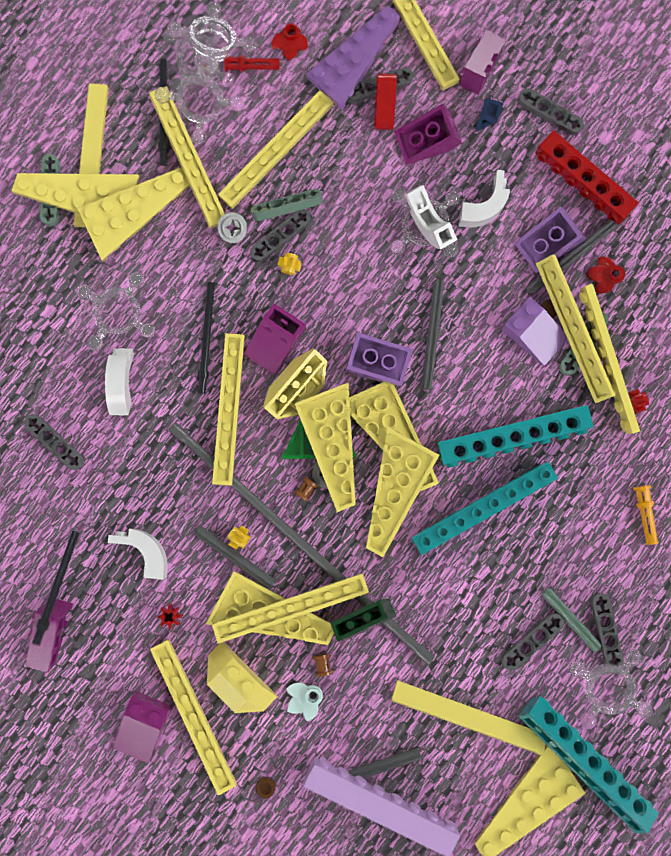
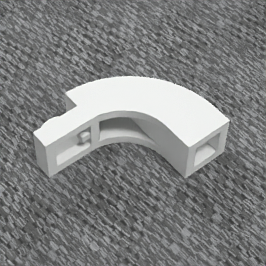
[459,170,510,227]
[405,185,457,249]
[105,348,134,415]
[108,529,168,580]

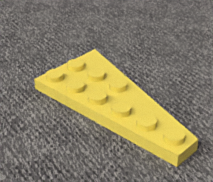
[349,382,439,491]
[366,427,439,557]
[206,571,334,645]

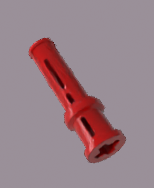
[224,54,280,72]

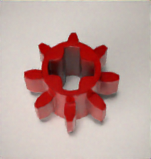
[628,389,649,414]
[157,603,183,629]

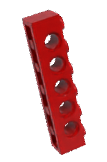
[535,130,639,225]

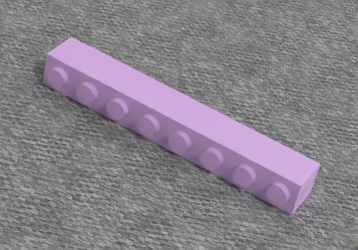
[303,757,460,856]

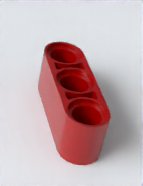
[374,73,397,130]

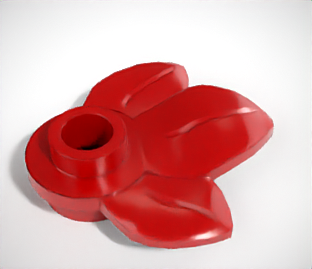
[272,23,308,60]
[586,257,625,294]

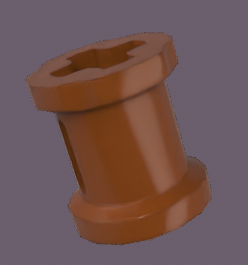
[294,477,318,502]
[313,653,333,677]

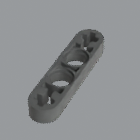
[347,67,413,103]
[518,88,584,135]
[251,209,311,262]
[24,414,85,470]
[590,593,624,670]
[501,613,564,671]

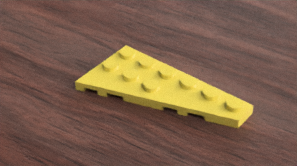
[77,167,190,262]
[12,173,140,214]
[295,382,356,512]
[474,745,586,856]

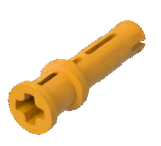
[633,485,659,545]

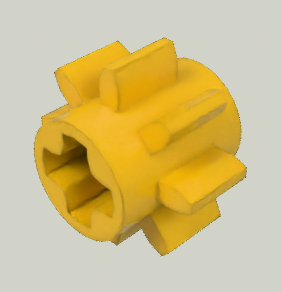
[278,253,302,275]
[227,526,251,550]

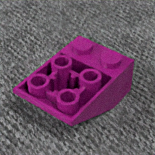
[244,303,306,375]

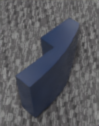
[475,98,503,131]

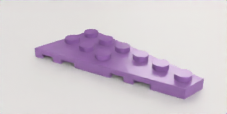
[306,5,400,110]

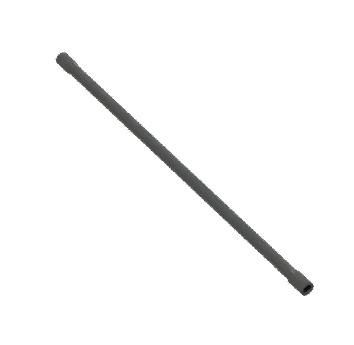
[169,423,435,665]

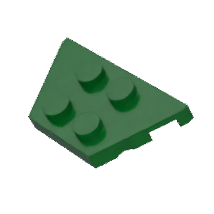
[282,420,356,460]

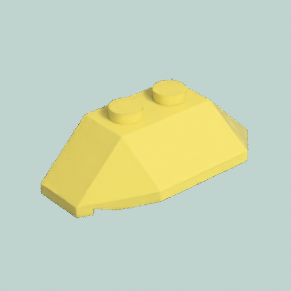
[263,348,327,420]
[207,642,278,713]

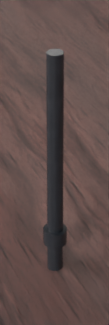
[158,59,169,166]
[197,282,215,394]
[32,531,80,646]

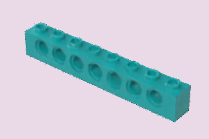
[436,405,594,468]
[411,461,559,555]
[518,696,659,833]

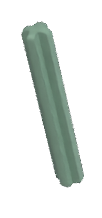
[542,588,602,652]

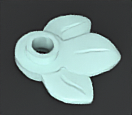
[287,682,323,721]

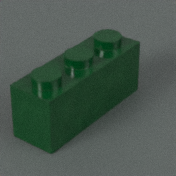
[330,598,397,642]

